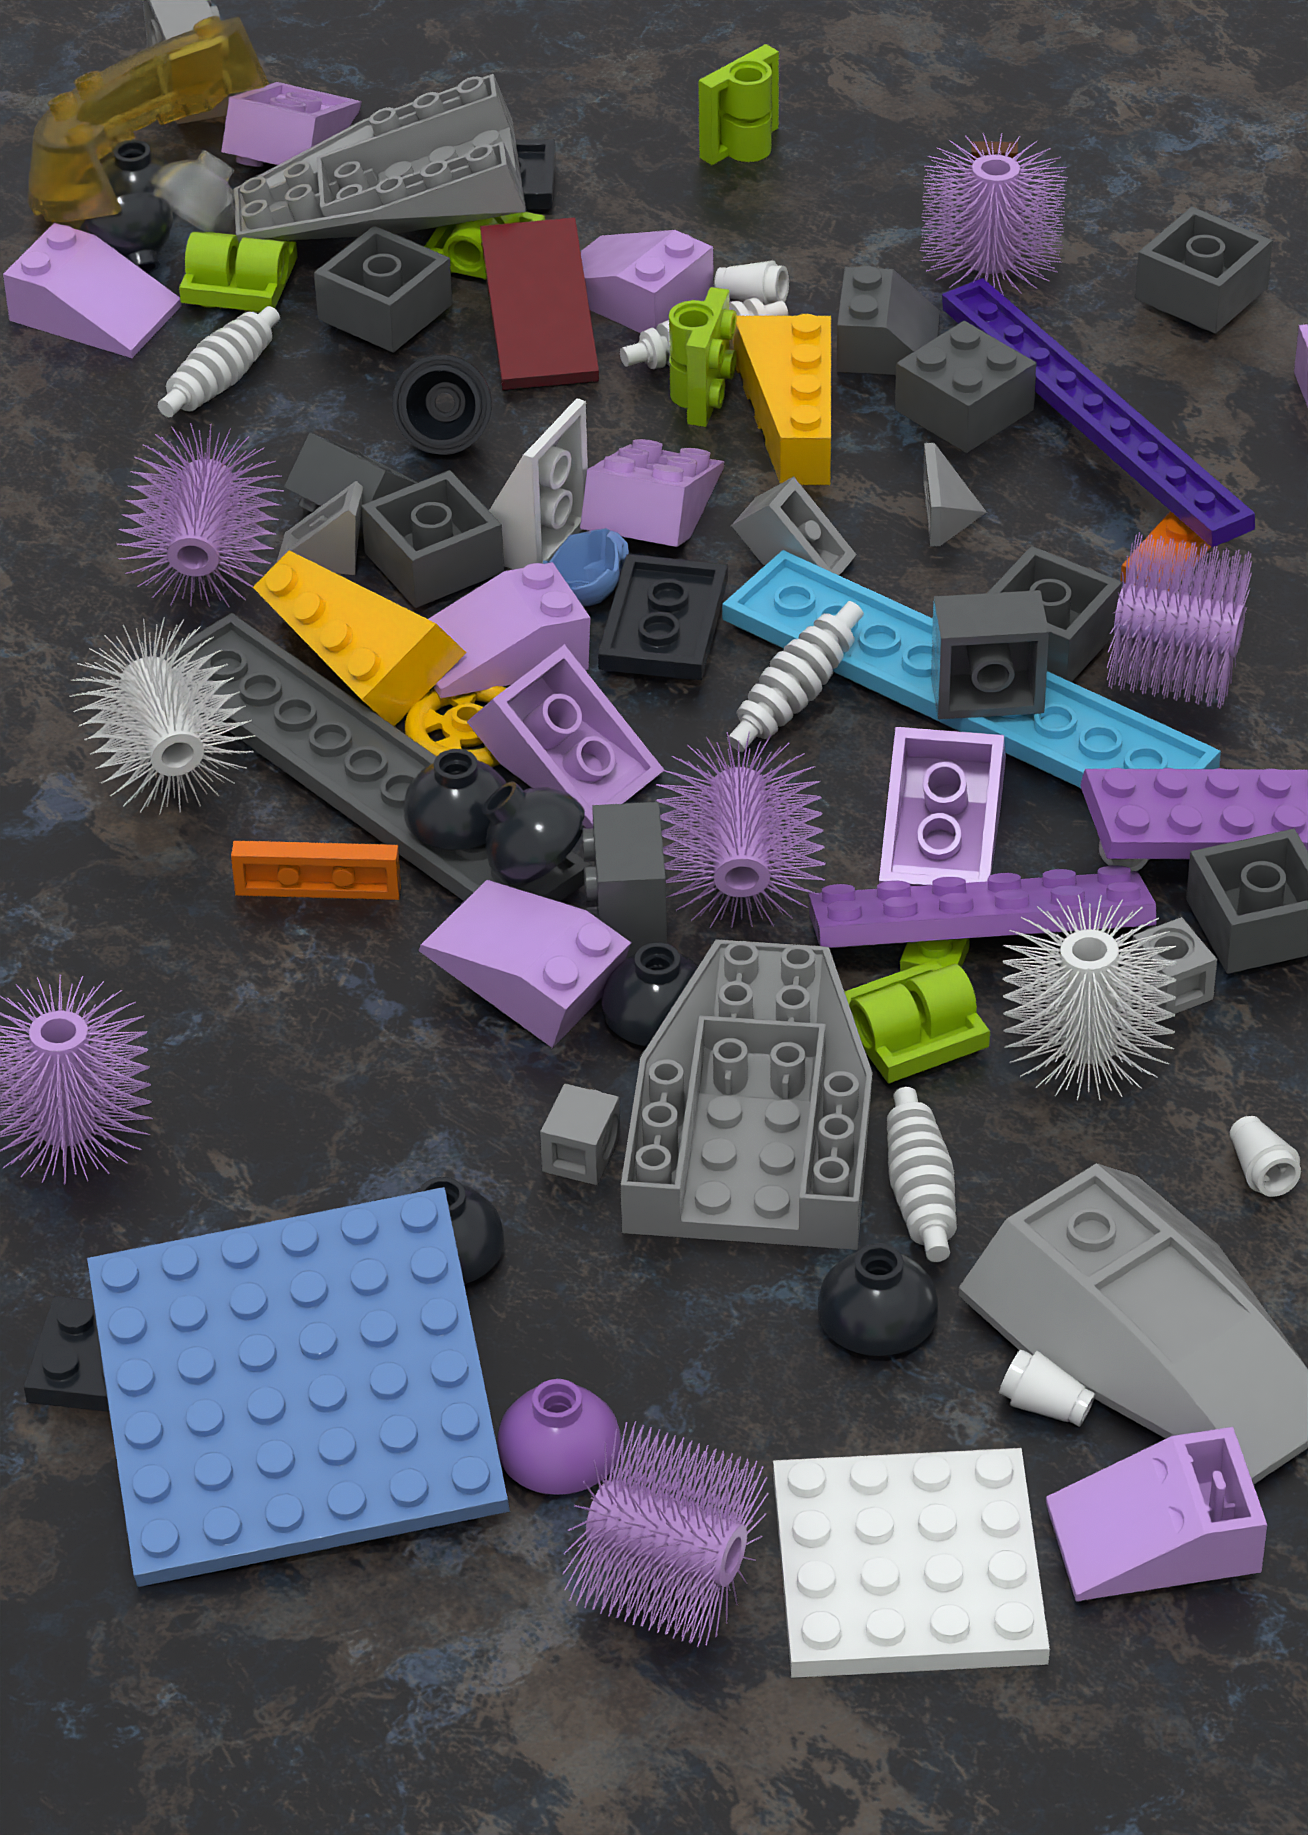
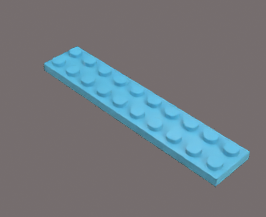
[722,550,1221,788]

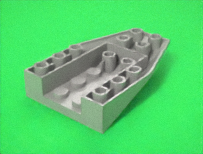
[234,74,526,243]
[621,939,872,1250]

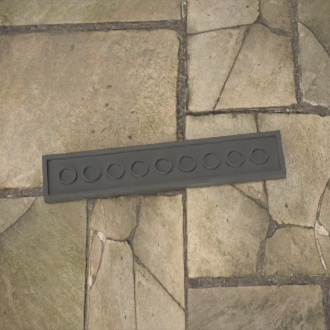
[164,613,590,902]

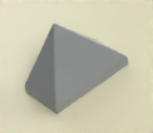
[923,443,987,546]
[277,481,363,575]

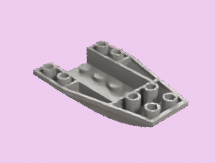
[958,1163,1308,1485]

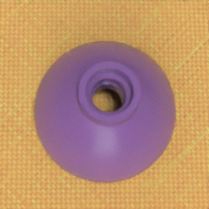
[497,1379,621,1495]

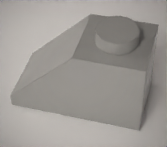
[731,477,857,575]

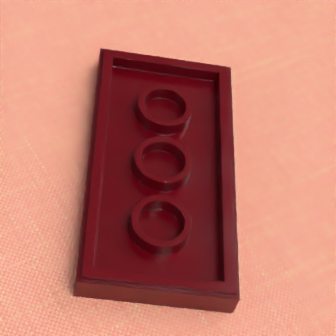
[480,217,599,390]

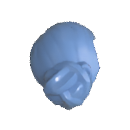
[543,528,629,606]

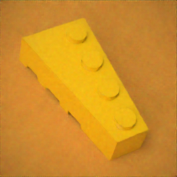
[733,314,831,485]
[253,550,467,726]

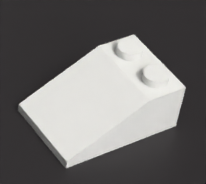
[489,398,588,569]

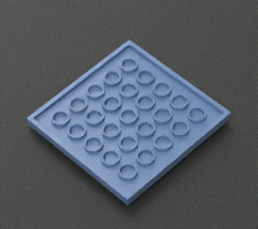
[87,1187,510,1587]

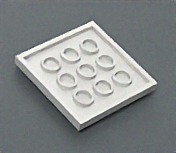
[773,1448,1049,1678]

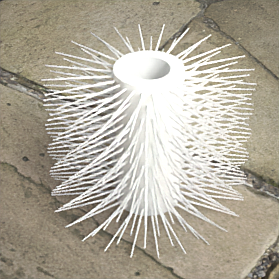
[69,617,255,815]
[1003,895,1177,1100]

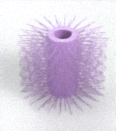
[920,133,1068,295]
[116,423,284,607]
[1107,532,1252,709]
[656,732,825,928]
[0,975,153,1184]
[563,1421,768,1647]

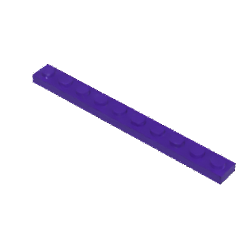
[942,278,1255,548]

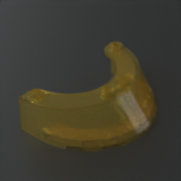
[27,15,269,222]

